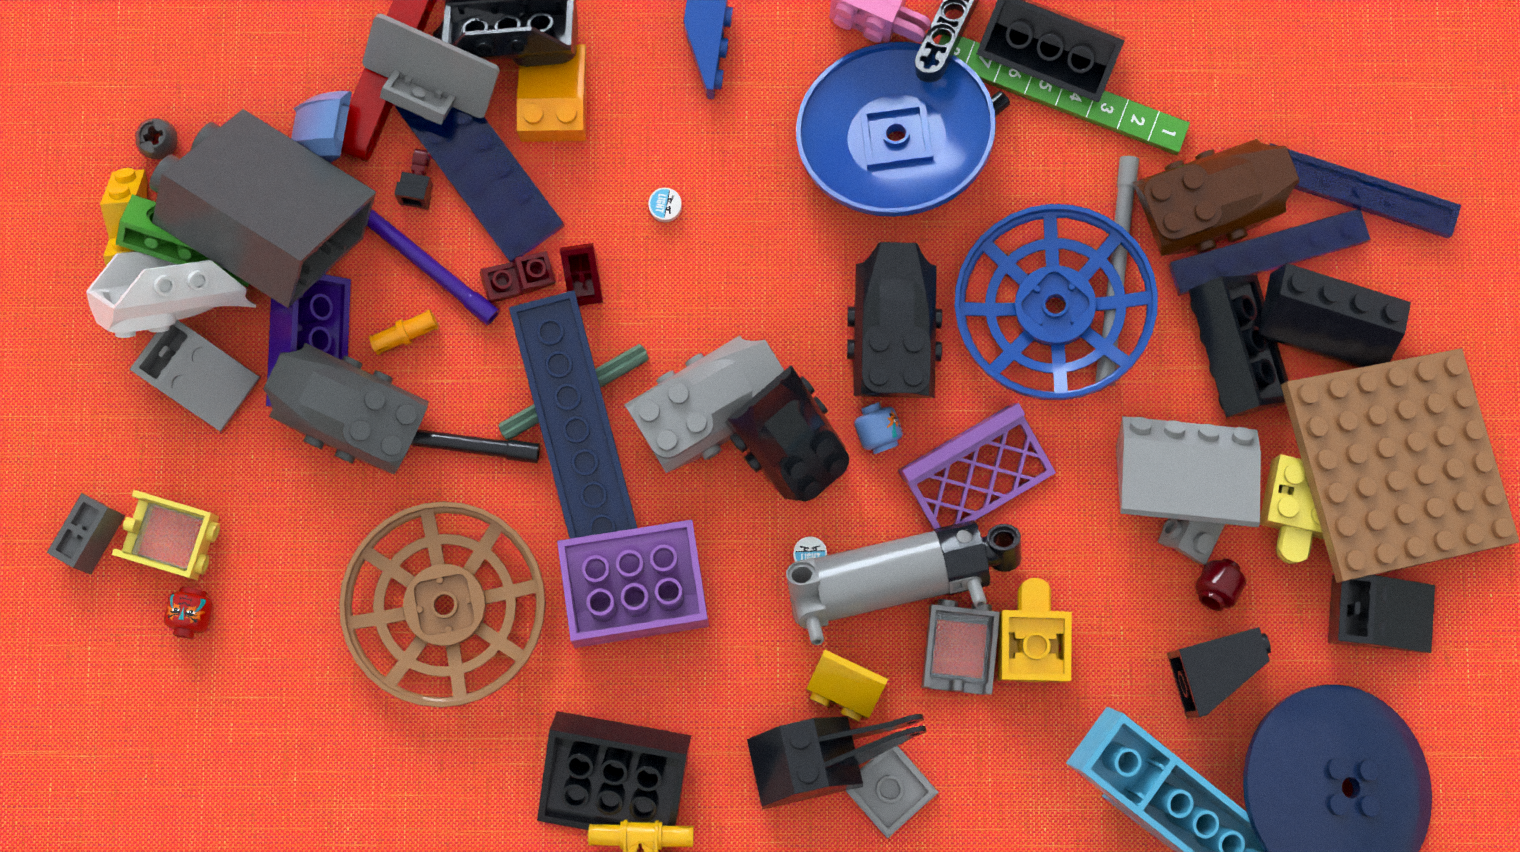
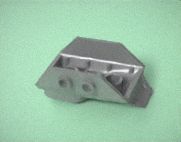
[624,335,784,473]

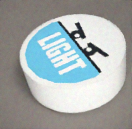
[648,188,682,222]
[793,537,827,562]

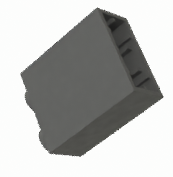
[149,109,376,308]

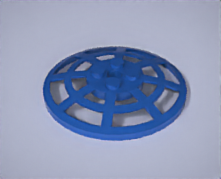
[955,204,1158,401]

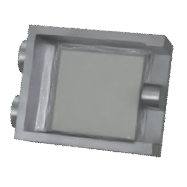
[921,599,1000,695]

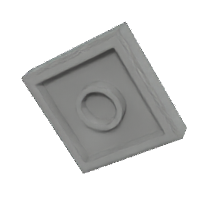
[846,746,939,839]

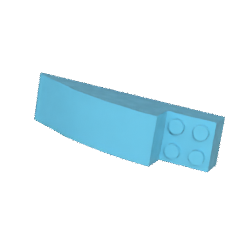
[1066,707,1265,852]

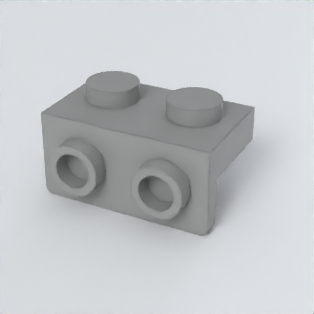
[1158,518,1225,565]

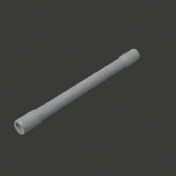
[1095,156,1139,386]

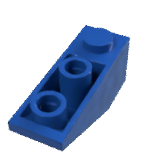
[684,0,733,99]

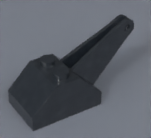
[747,714,927,810]

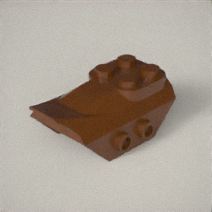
[1133,139,1300,256]

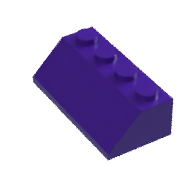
[266,274,351,407]

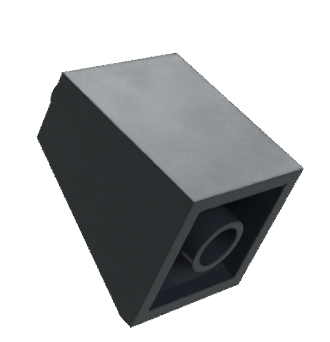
[1167,627,1271,719]

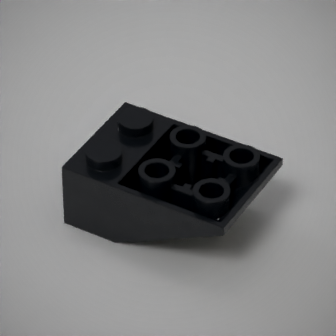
[1328,575,1435,653]

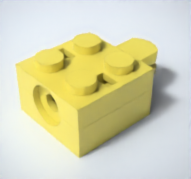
[1260,454,1324,564]

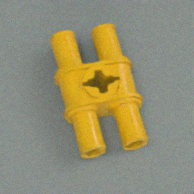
[588,819,694,852]

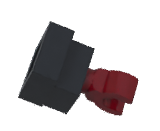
[395,149,433,210]

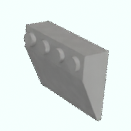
[1116,416,1261,527]

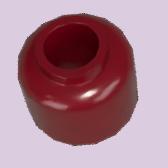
[1195,559,1246,611]

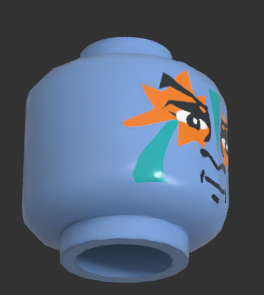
[854,402,903,454]

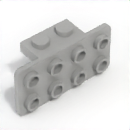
[362,14,500,125]

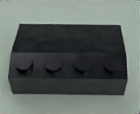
[537,711,692,830]

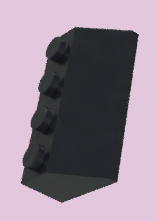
[976,0,1125,103]
[1257,263,1411,368]
[1188,275,1289,417]

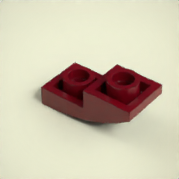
[480,251,556,303]

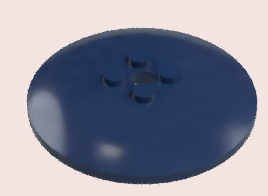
[1243,685,1432,852]

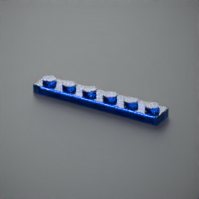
[1269,143,1461,239]
[1169,209,1371,296]

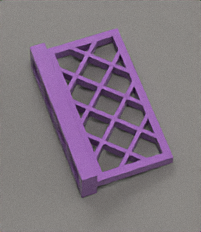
[898,403,1056,530]

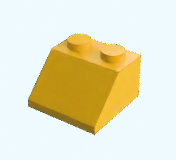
[806,650,888,722]

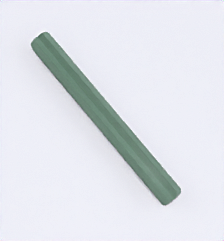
[498,344,649,440]

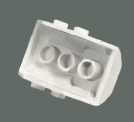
[86,251,256,338]

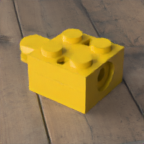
[998,578,1072,683]

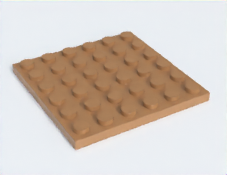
[1281,348,1520,583]

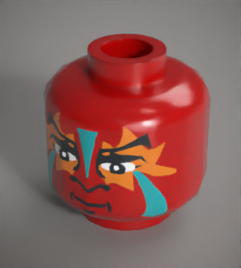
[164,587,213,639]

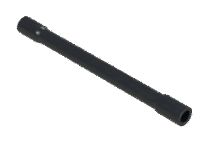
[411,429,540,463]

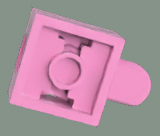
[829,0,931,43]

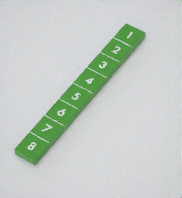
[938,35,1190,155]

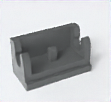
[47,493,125,575]

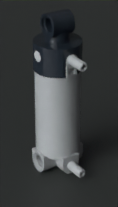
[786,520,1022,645]

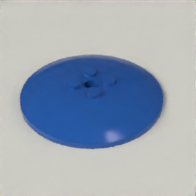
[796,42,996,217]

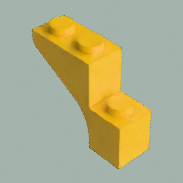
[100,168,148,266]

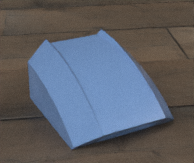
[291,91,352,163]

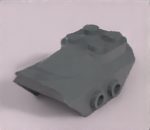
[263,343,429,474]

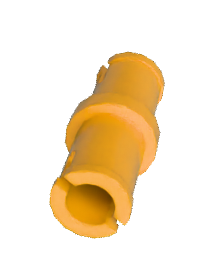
[369,309,439,355]

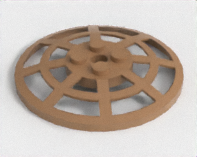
[339,501,546,708]

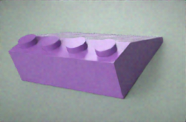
[557,519,709,648]

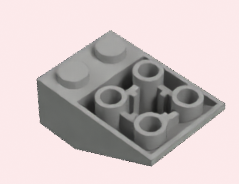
[129,320,260,432]

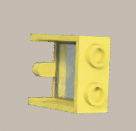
[112,490,220,581]

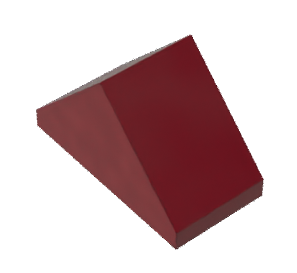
[560,243,603,306]

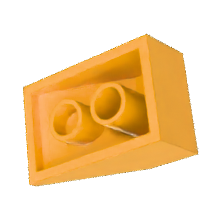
[517,44,586,142]

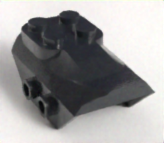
[433,0,578,67]
[847,242,942,398]
[725,365,849,502]

